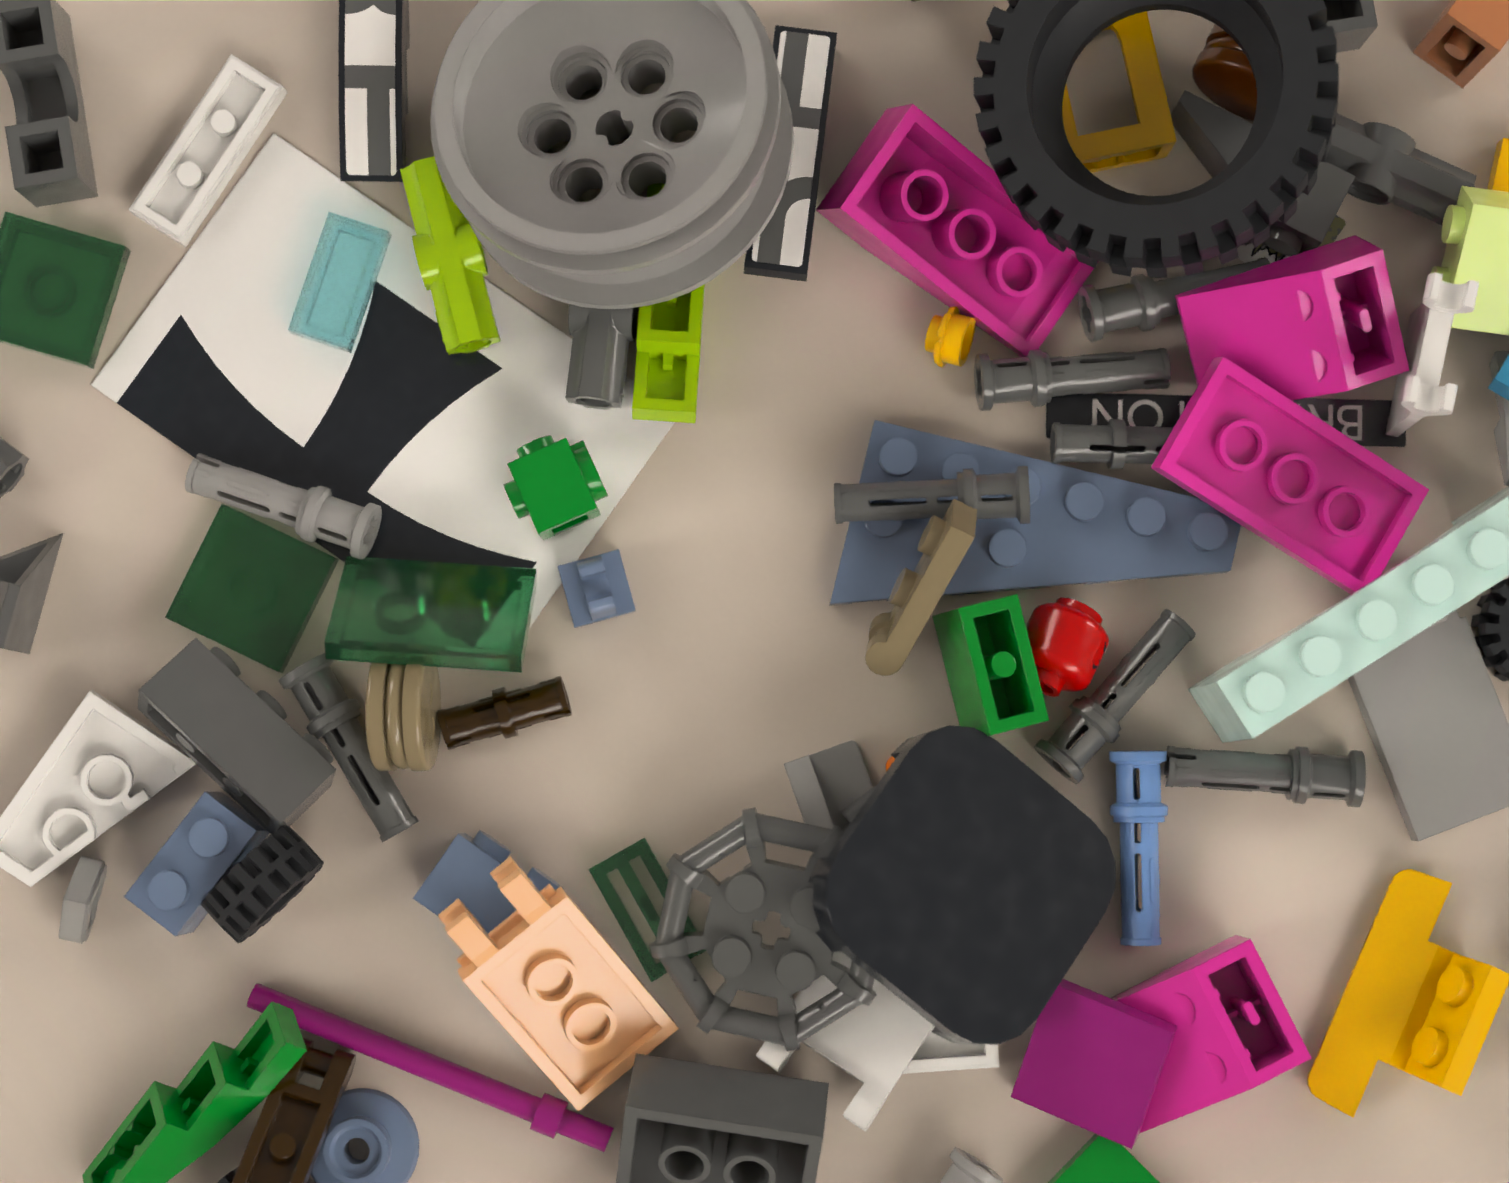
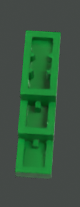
[82,1001,307,1183]

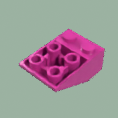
[1175,235,1409,400]
[1111,935,1312,1134]

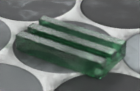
[588,838,706,982]

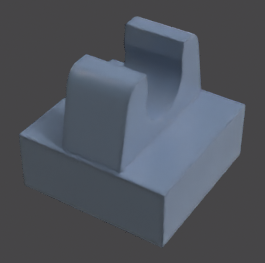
[558,549,636,628]

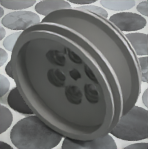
[430,0,794,309]

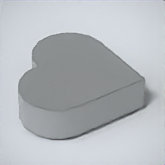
[59,856,107,944]

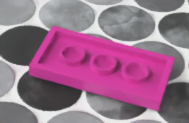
[1151,356,1429,594]

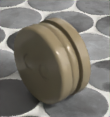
[365,652,441,771]

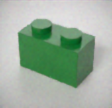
[932,594,1049,736]

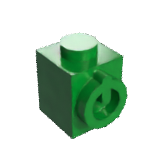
[503,435,608,540]

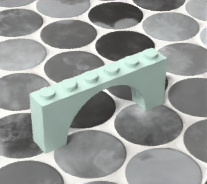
[1188,487,1509,743]

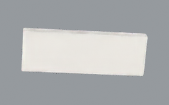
[128,54,288,247]

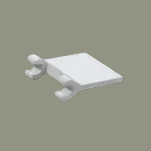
[1385,273,1479,437]
[756,952,934,1132]

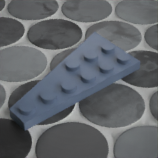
[829,420,1241,606]

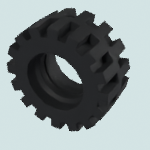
[202,825,324,943]

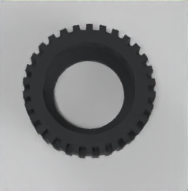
[974,0,1339,278]

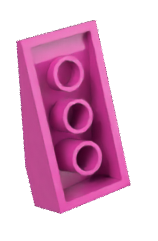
[816,104,1099,357]

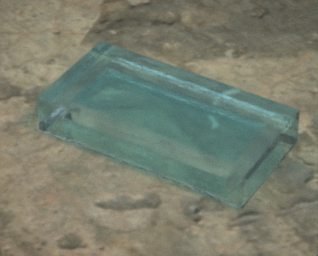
[288,212,391,353]

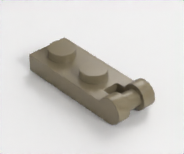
[865,499,977,676]

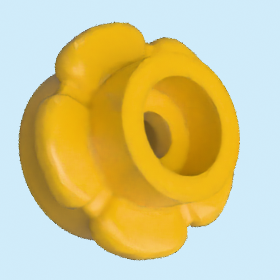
[925,306,975,368]

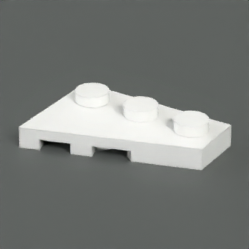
[0,690,196,887]

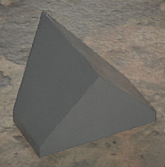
[0,533,63,654]

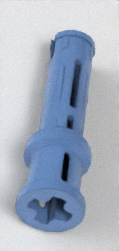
[1109,750,1168,946]

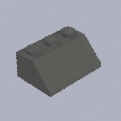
[616,1053,829,1183]

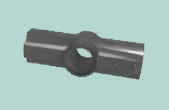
[1326,113,1477,225]
[565,304,639,410]

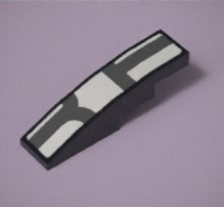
[338,0,410,182]
[743,25,837,282]

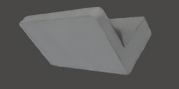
[784,741,873,829]

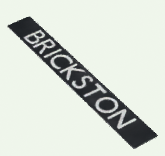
[1046,393,1406,447]

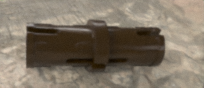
[438,676,572,750]

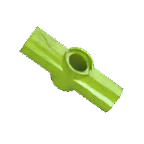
[400,156,501,355]

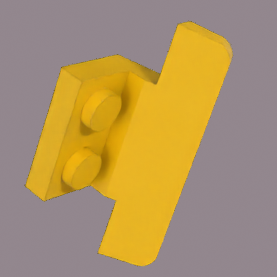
[1307,869,1509,1118]

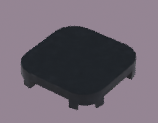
[808,725,1116,1045]

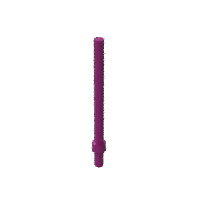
[247,983,614,1152]

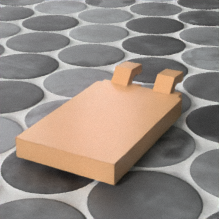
[438,856,679,1112]

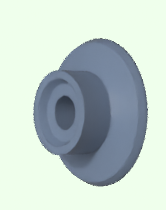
[310,1088,419,1183]

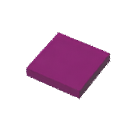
[1011,979,1178,1149]

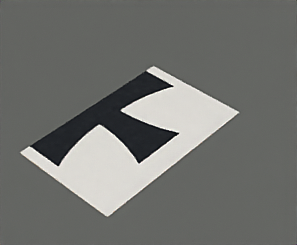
[91,133,675,671]

